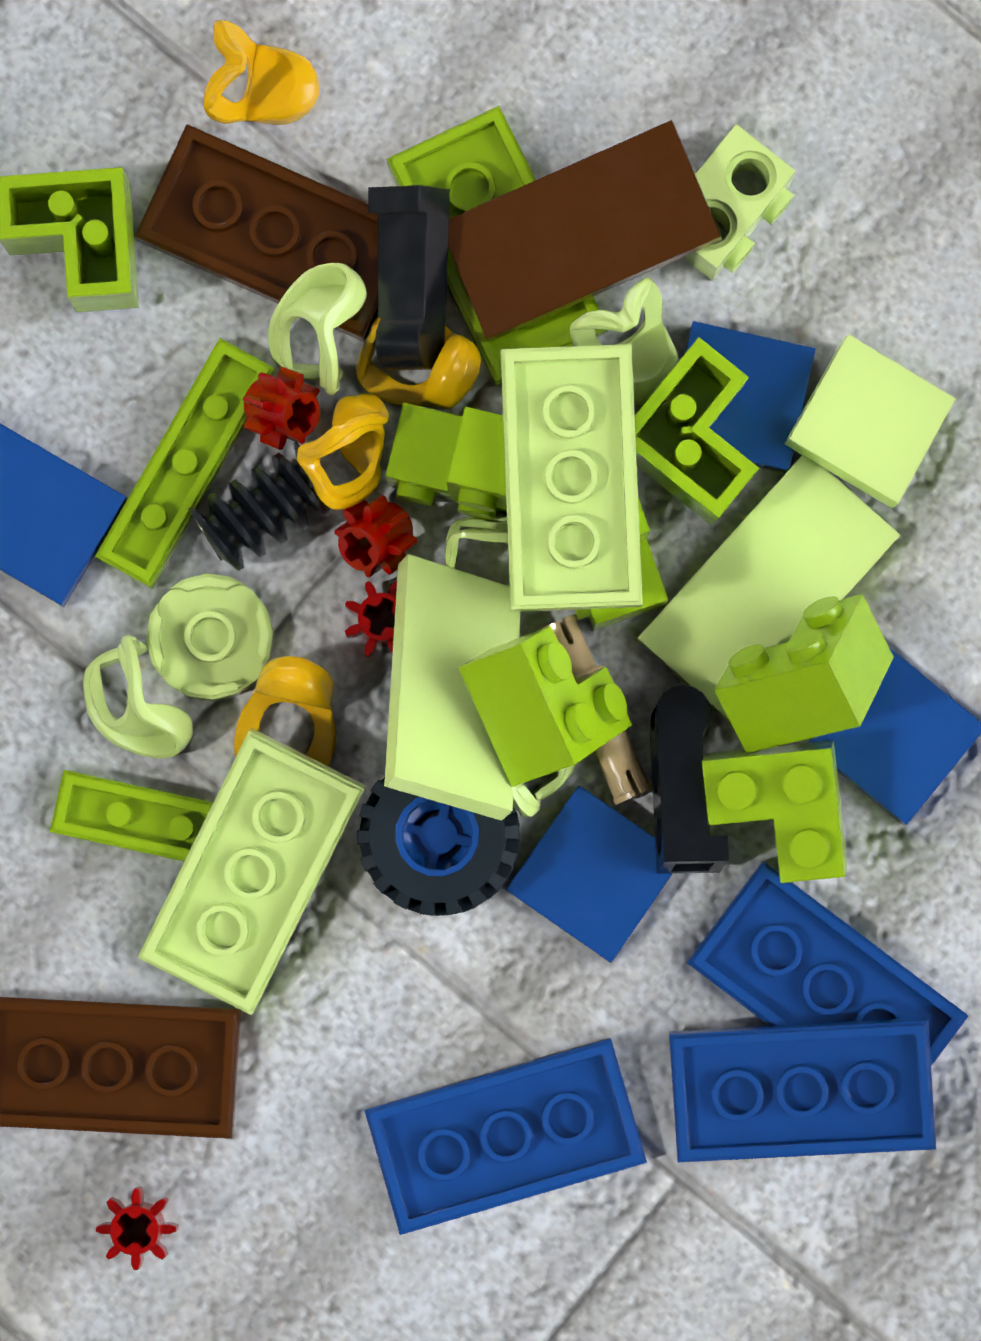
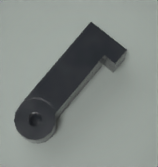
[368,185,450,370]
[650,685,729,874]

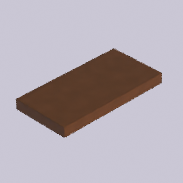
[448,120,723,342]
[134,124,378,342]
[0,997,241,1139]

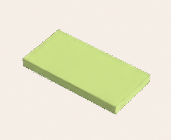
[501,344,643,612]
[637,455,900,724]
[384,554,520,821]
[137,728,366,1015]

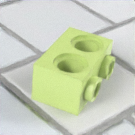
[683,124,795,281]

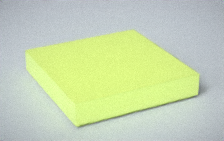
[784,334,956,508]

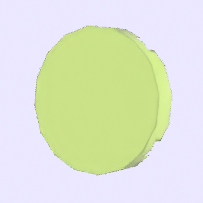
[146,573,274,701]

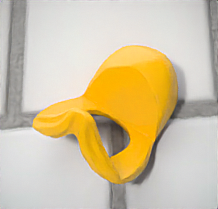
[203,20,319,125]
[356,318,481,410]
[297,393,389,510]
[234,656,336,767]

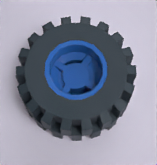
[357,777,521,916]

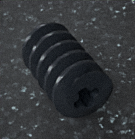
[188,441,331,571]

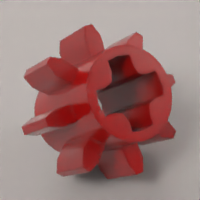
[243,367,321,450]
[334,495,417,578]
[345,581,397,658]
[96,1187,179,1270]

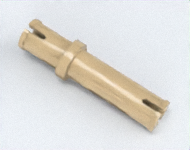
[539,614,653,805]

